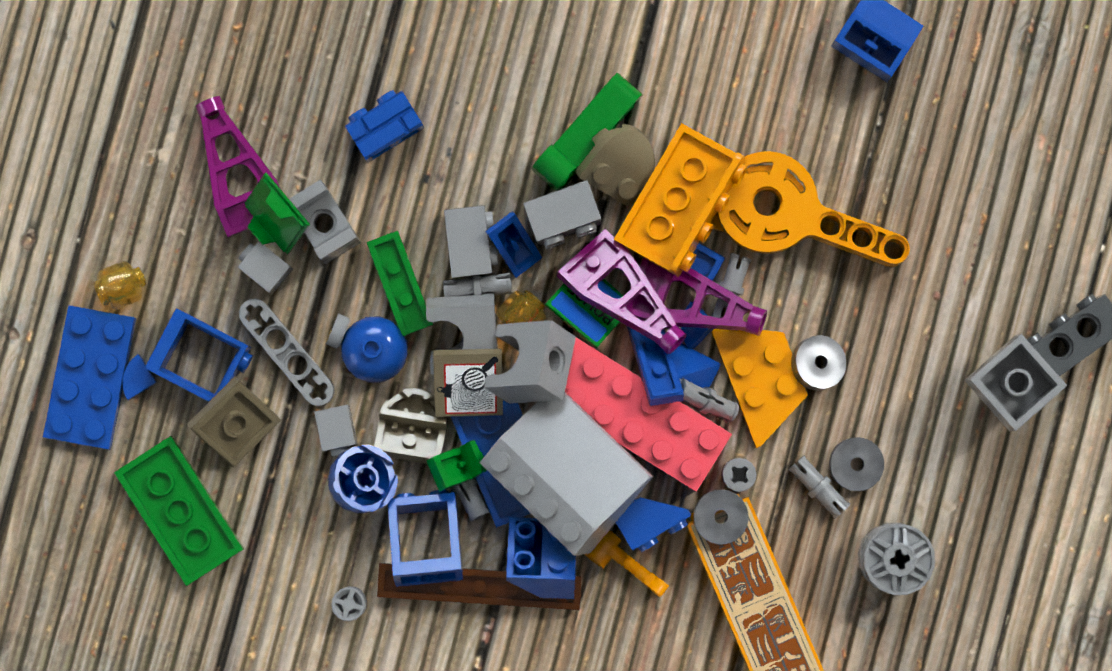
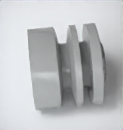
[858,523,935,595]

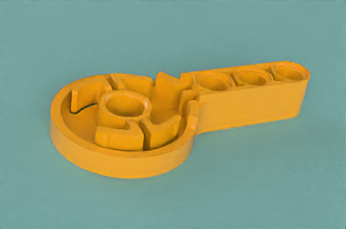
[717,151,910,267]

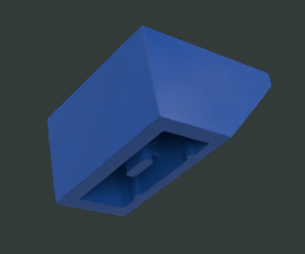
[831,0,924,82]
[616,497,691,553]
[506,517,576,599]

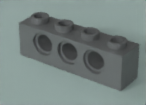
[1027,293,1112,377]

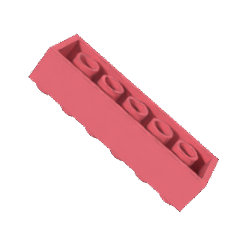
[565,337,732,492]

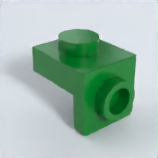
[426,440,487,492]

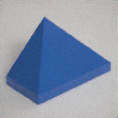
[485,211,542,278]
[672,343,721,388]

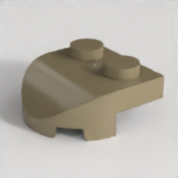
[575,124,655,207]
[374,388,447,464]

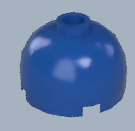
[341,316,408,383]
[328,445,398,513]

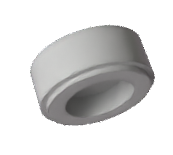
[326,313,350,349]

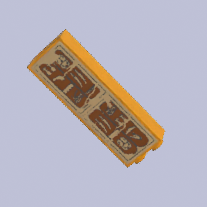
[686,493,824,671]

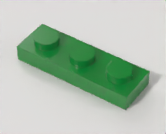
[366,230,434,336]

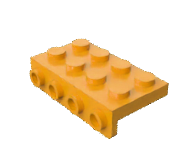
[614,123,748,277]

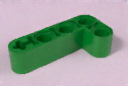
[532,73,643,191]

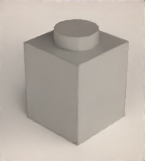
[238,242,293,295]
[314,405,358,457]

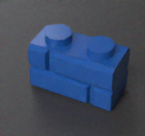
[345,90,424,163]

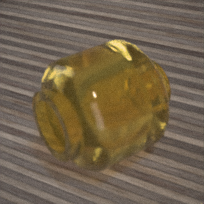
[93,261,146,310]
[496,289,546,324]

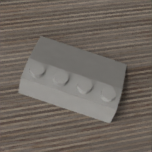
[480,392,653,556]

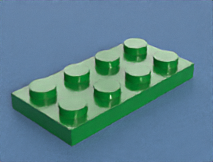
[114,436,244,586]

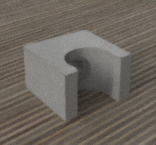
[289,179,361,264]
[426,294,498,374]
[484,320,576,403]

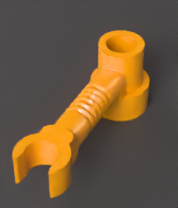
[584,530,669,597]

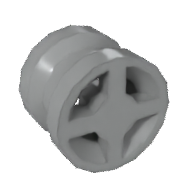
[721,458,757,492]
[332,586,367,621]

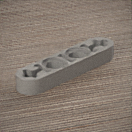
[239,298,335,406]

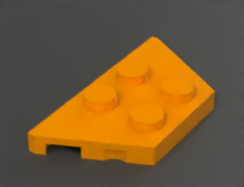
[711,329,808,448]

